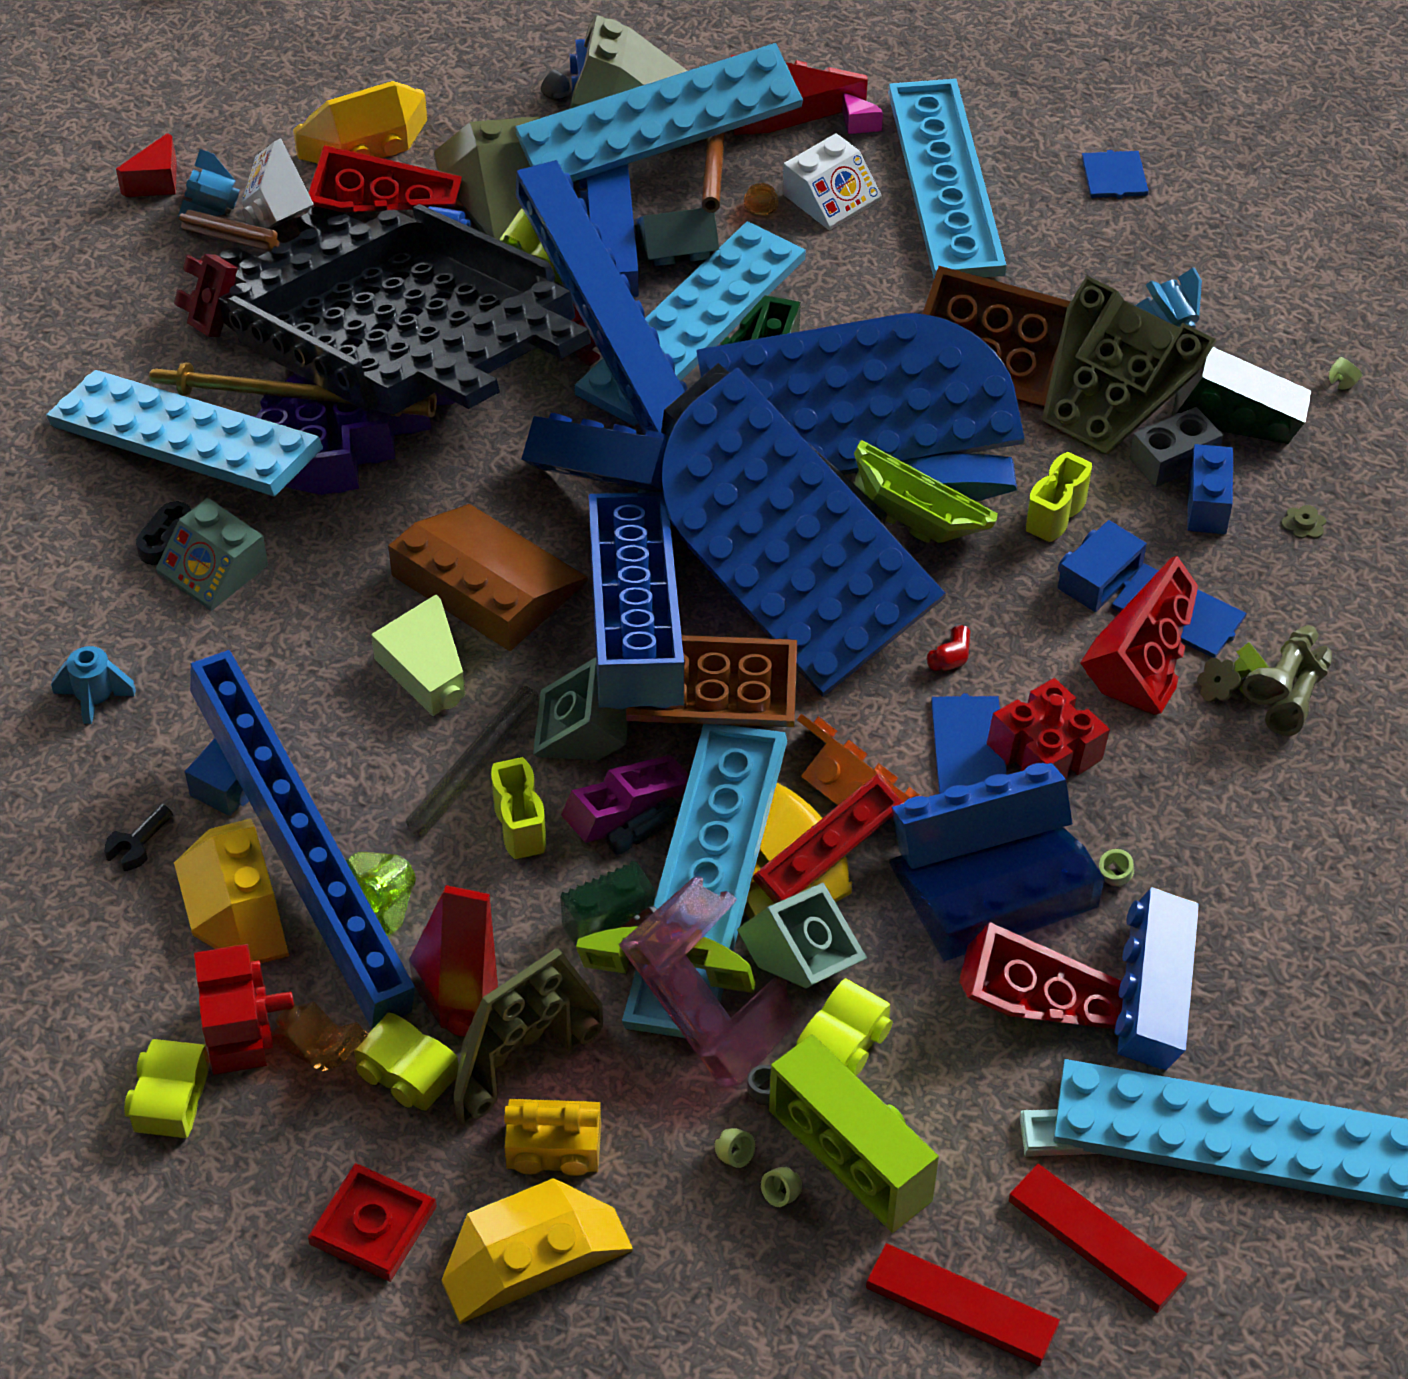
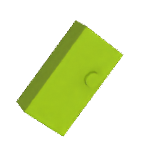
[769,1034,939,1233]

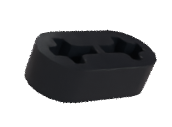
[136,501,192,565]

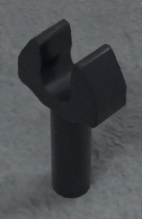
[104,804,173,871]

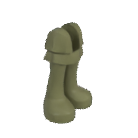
[1242,625,1332,736]

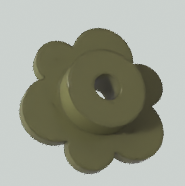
[1282,505,1326,538]
[1197,658,1241,702]

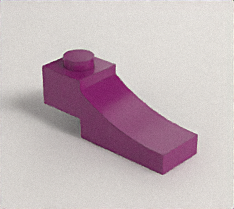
[561,755,689,843]

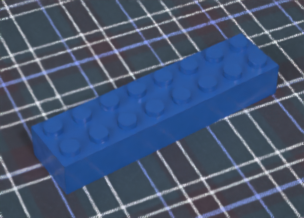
[589,492,684,709]

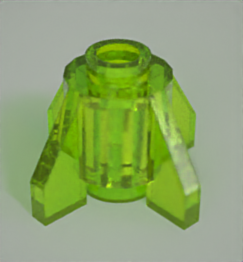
[346,851,416,935]

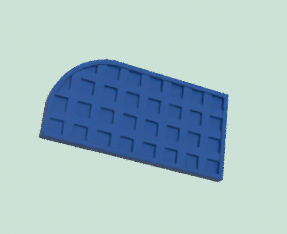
[696,313,1025,475]
[662,367,946,697]

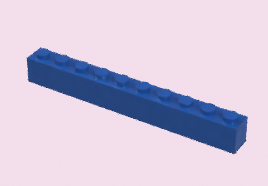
[569,39,639,297]
[516,160,688,435]
[190,649,415,1029]

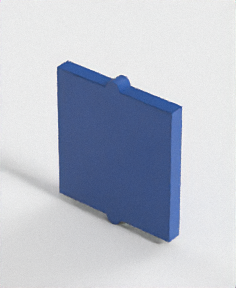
[1082,150,1149,199]

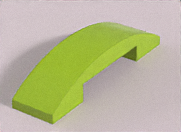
[576,926,756,993]

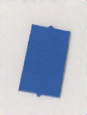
[1111,563,1247,658]
[931,693,1006,794]

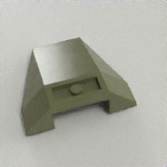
[1042,275,1216,455]
[454,948,603,1125]

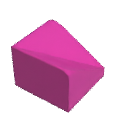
[842,94,883,134]

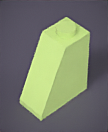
[371,595,465,716]

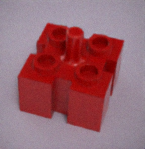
[987,677,1110,780]
[194,944,294,1075]

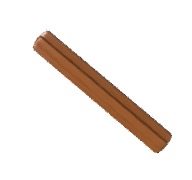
[179,209,280,252]

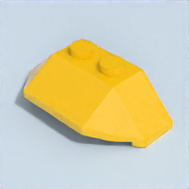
[293,81,427,164]
[174,818,289,963]
[442,1178,633,1324]

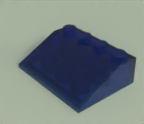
[889,827,1104,962]

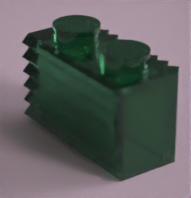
[560,861,656,947]

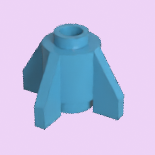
[178,149,240,217]
[1135,268,1202,328]
[51,646,136,724]

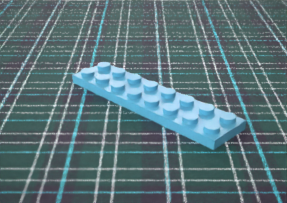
[516,43,803,182]
[888,79,1007,278]
[575,221,806,426]
[46,370,323,497]
[622,724,787,1042]
[1053,1059,1408,1208]

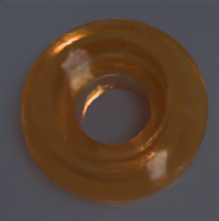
[744,183,779,215]

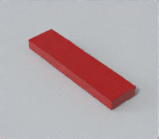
[752,774,904,904]
[1008,1163,1188,1313]
[866,1243,1060,1366]

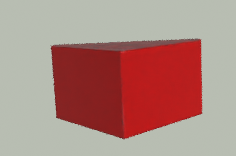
[116,133,177,197]

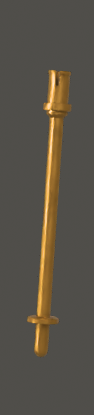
[149,362,437,417]

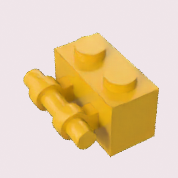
[504,1099,601,1176]

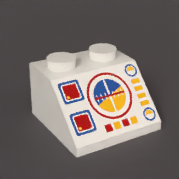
[783,133,882,231]
[241,138,314,229]

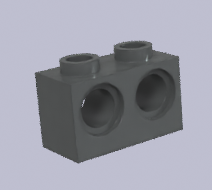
[1130,406,1223,487]

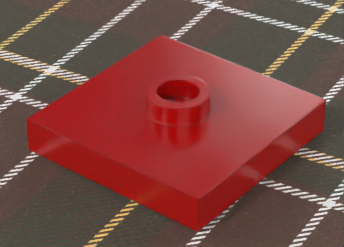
[308,1163,437,1282]

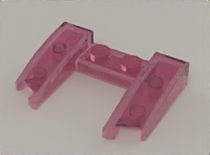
[619,876,799,1087]

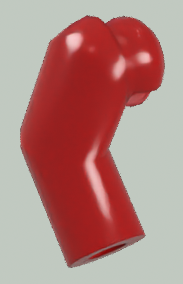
[926,625,971,671]

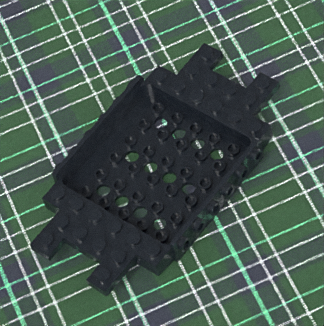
[219,204,591,415]

